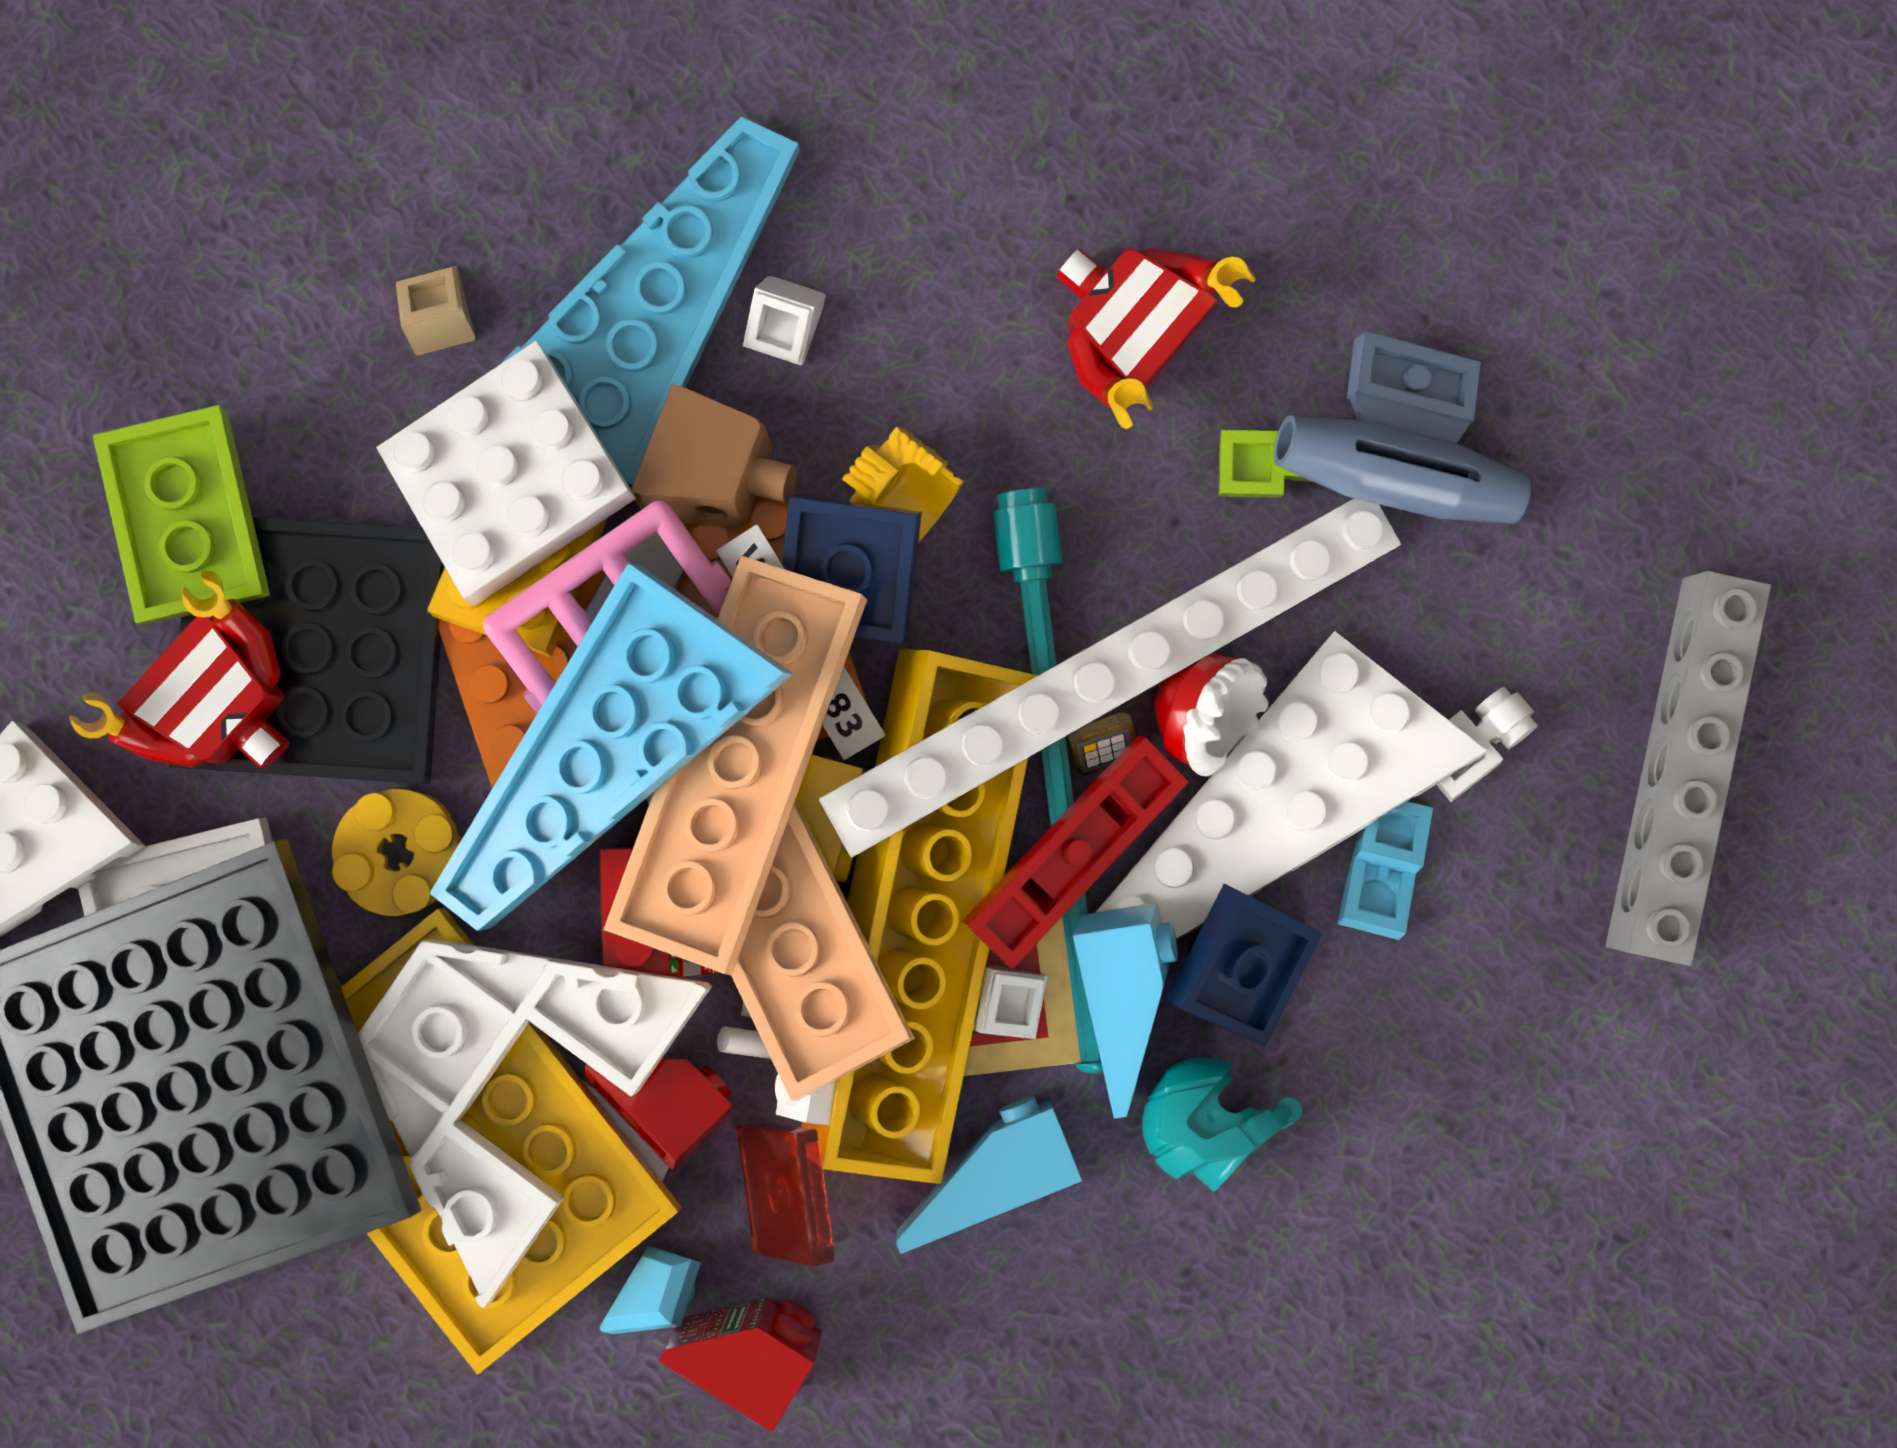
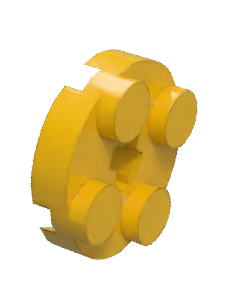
[332,789,462,916]

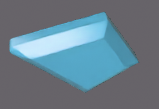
[600,1246,701,1334]

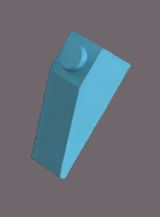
[1073,903,1178,1119]
[896,1096,1082,1254]

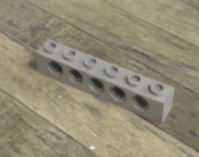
[1605,571,1771,967]

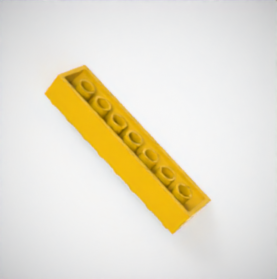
[796,649,1037,1184]

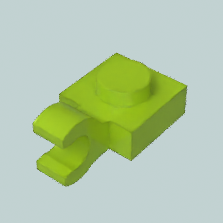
[1218,430,1313,498]

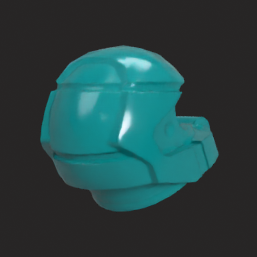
[1142,1058,1302,1192]

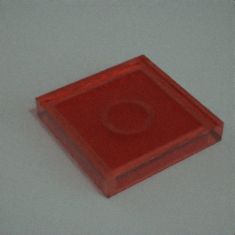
[736,1122,835,1267]

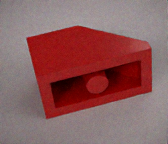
[585,1059,733,1171]

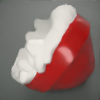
[1154,653,1268,776]

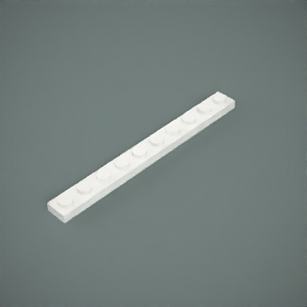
[818,498,1401,857]

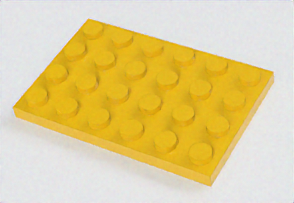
[341,907,682,1375]

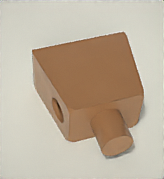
[631,384,797,528]

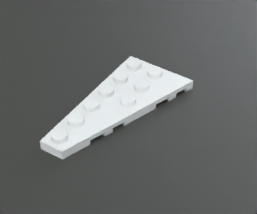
[1096,631,1487,942]
[0,721,145,937]

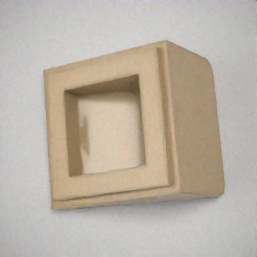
[396,266,475,356]

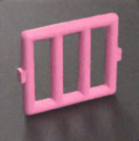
[483,500,731,714]

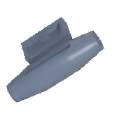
[1274,331,1531,524]

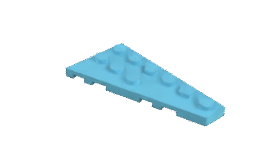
[502,117,800,486]
[430,563,794,931]

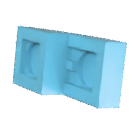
[1337,801,1433,940]

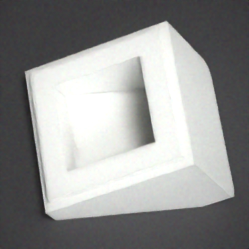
[743,276,826,365]
[973,963,1048,1039]

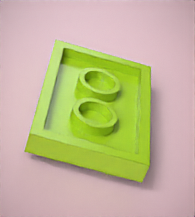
[93,405,270,626]

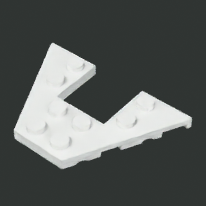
[358,938,712,1309]

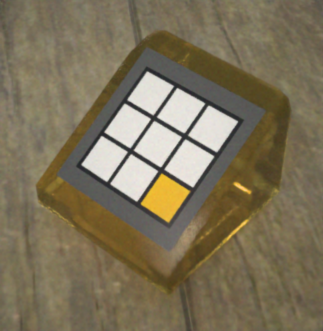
[1066,711,1135,777]

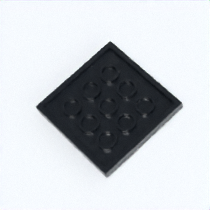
[169,517,445,784]

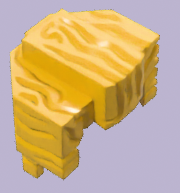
[842,427,964,543]

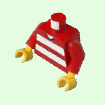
[1056,248,1256,429]
[69,570,289,770]

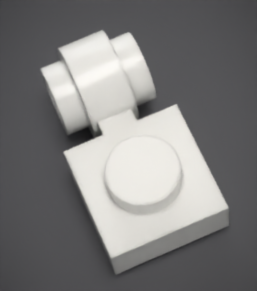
[1436,687,1538,802]

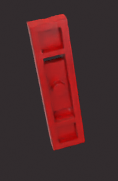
[961,736,1188,969]

